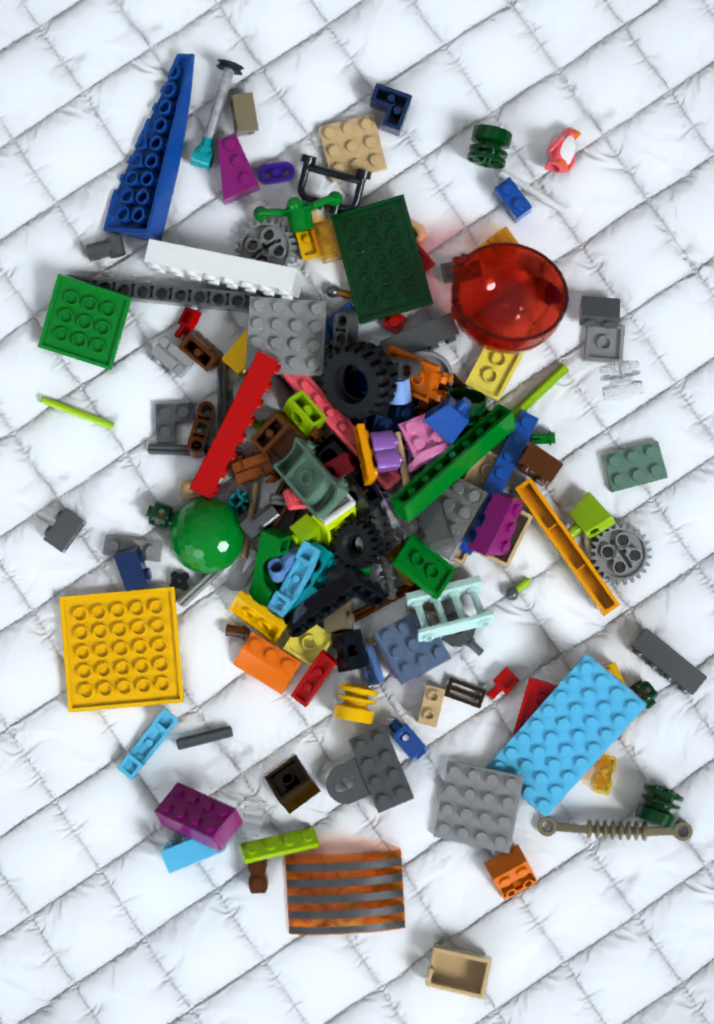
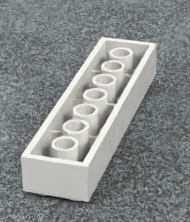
[144,239,304,301]

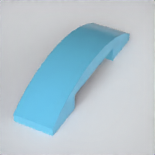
[267,540,321,617]
[117,708,180,780]

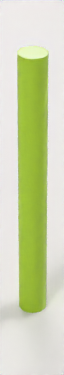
[40,396,114,430]

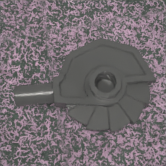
[443,612,484,656]

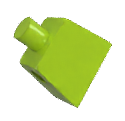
[567,492,616,539]

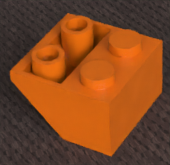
[484,844,538,900]

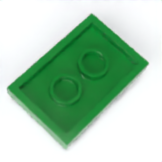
[391,533,457,600]

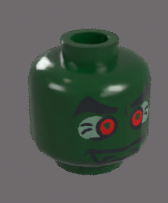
[146,501,175,529]
[630,680,658,709]

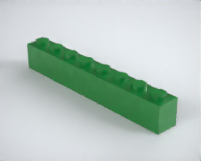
[391,404,517,522]

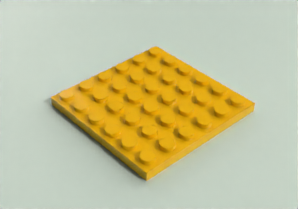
[59,587,185,713]

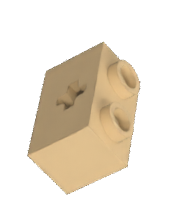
[417,684,446,727]

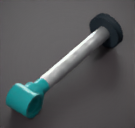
[190,59,244,170]

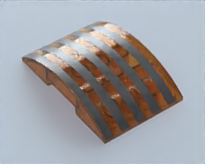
[285,849,405,935]

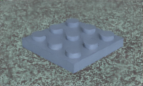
[373,611,451,685]

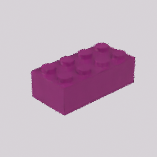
[154,782,243,852]

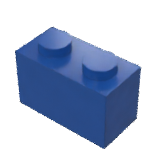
[493,177,532,223]

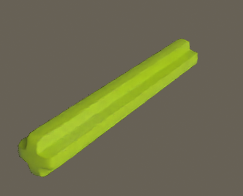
[511,363,569,421]

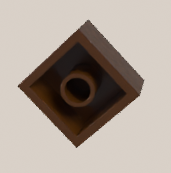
[516,442,564,486]

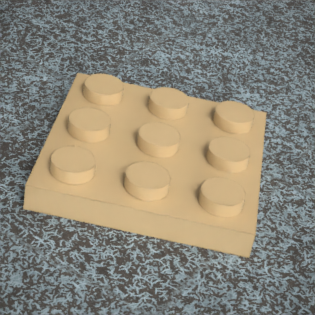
[319,114,387,183]

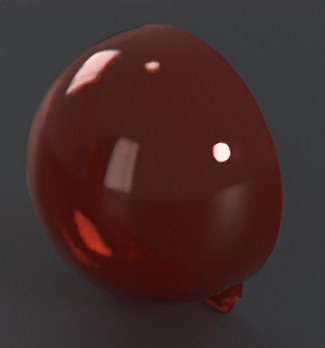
[451,242,569,354]

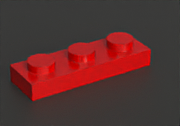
[291,650,339,708]

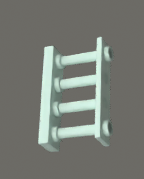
[405,575,494,642]

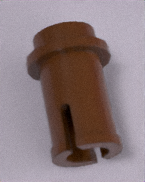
[225,624,250,640]

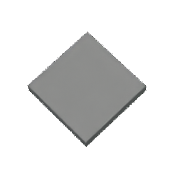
[583,325,625,364]

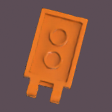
[387,345,453,403]

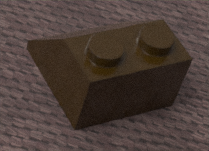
[265,755,321,814]

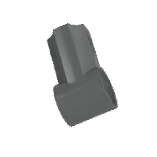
[86,235,126,262]
[239,503,280,540]

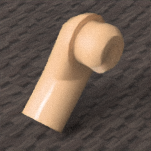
[410,218,428,243]

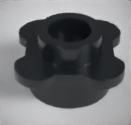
[169,571,189,591]

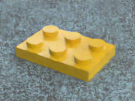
[229,590,287,644]

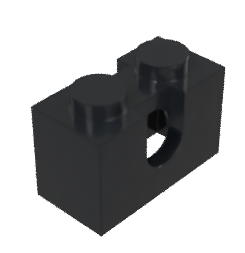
[345,468,384,517]
[331,629,368,672]

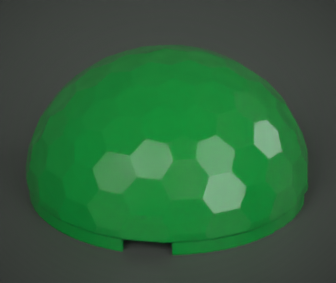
[169,497,245,574]

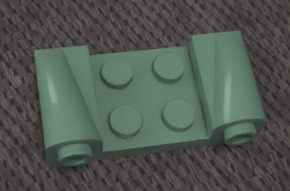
[273,437,350,520]

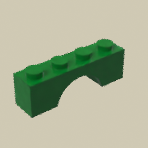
[249,527,291,609]

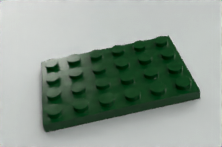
[331,194,434,325]

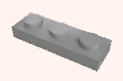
[103,536,163,562]

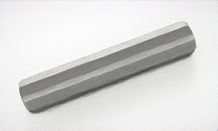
[177,570,224,608]

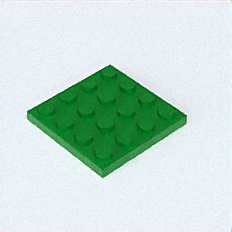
[38,273,133,370]

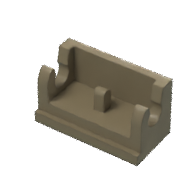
[229,92,259,137]

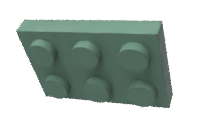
[602,441,668,493]

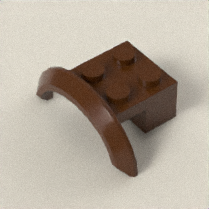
[250,411,319,483]

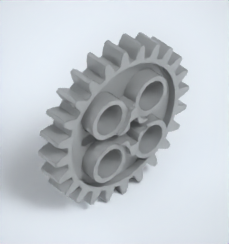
[235,218,297,266]
[589,523,652,585]

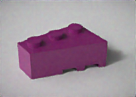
[218,133,260,205]
[467,492,523,556]

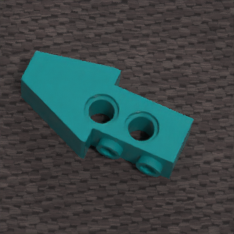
[280,541,338,613]

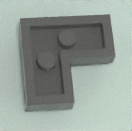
[155,403,195,443]

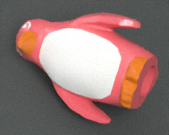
[544,127,581,173]

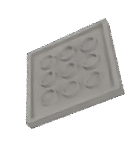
[245,296,327,377]
[386,462,490,561]
[434,760,524,854]

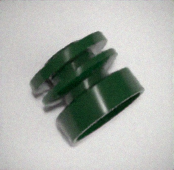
[467,124,512,169]
[448,387,487,434]
[635,784,684,829]

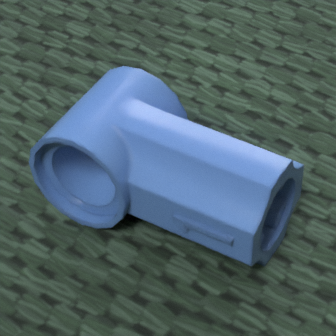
[268,545,299,583]

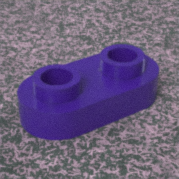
[257,162,295,185]

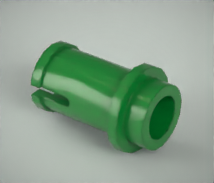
[532,430,555,446]

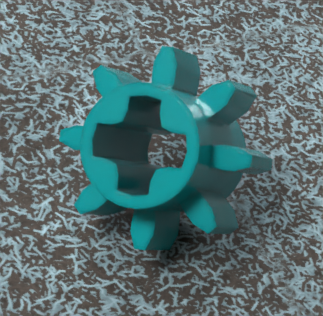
[226,488,252,513]

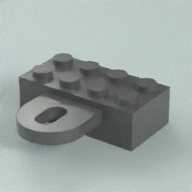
[326,725,414,813]

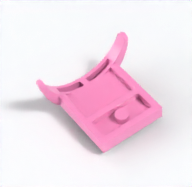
[398,413,452,475]

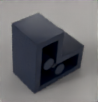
[370,83,412,137]
[365,404,416,445]

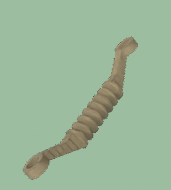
[537,816,693,841]

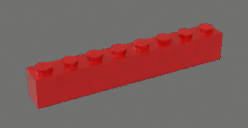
[189,349,281,499]

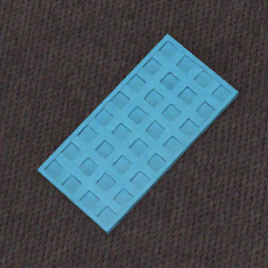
[487,652,647,817]

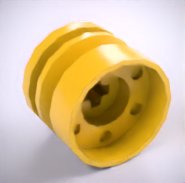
[333,683,378,724]

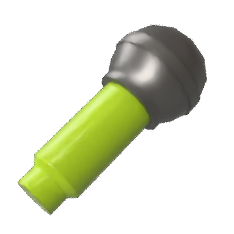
[505,577,531,601]

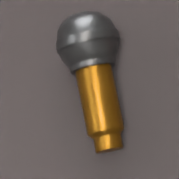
[326,285,353,299]

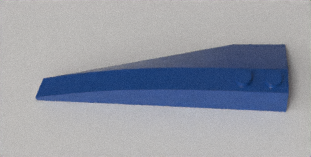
[103,54,195,241]

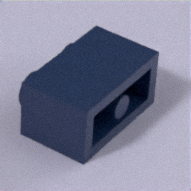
[114,545,152,592]

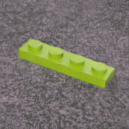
[239,827,319,864]

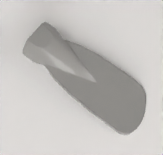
[226,547,257,591]

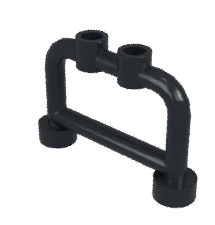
[298,154,372,214]

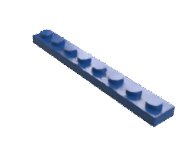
[458,410,539,555]

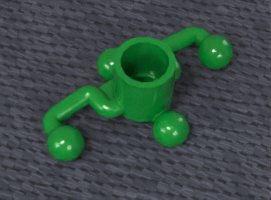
[253,191,342,233]

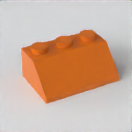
[233,632,302,695]

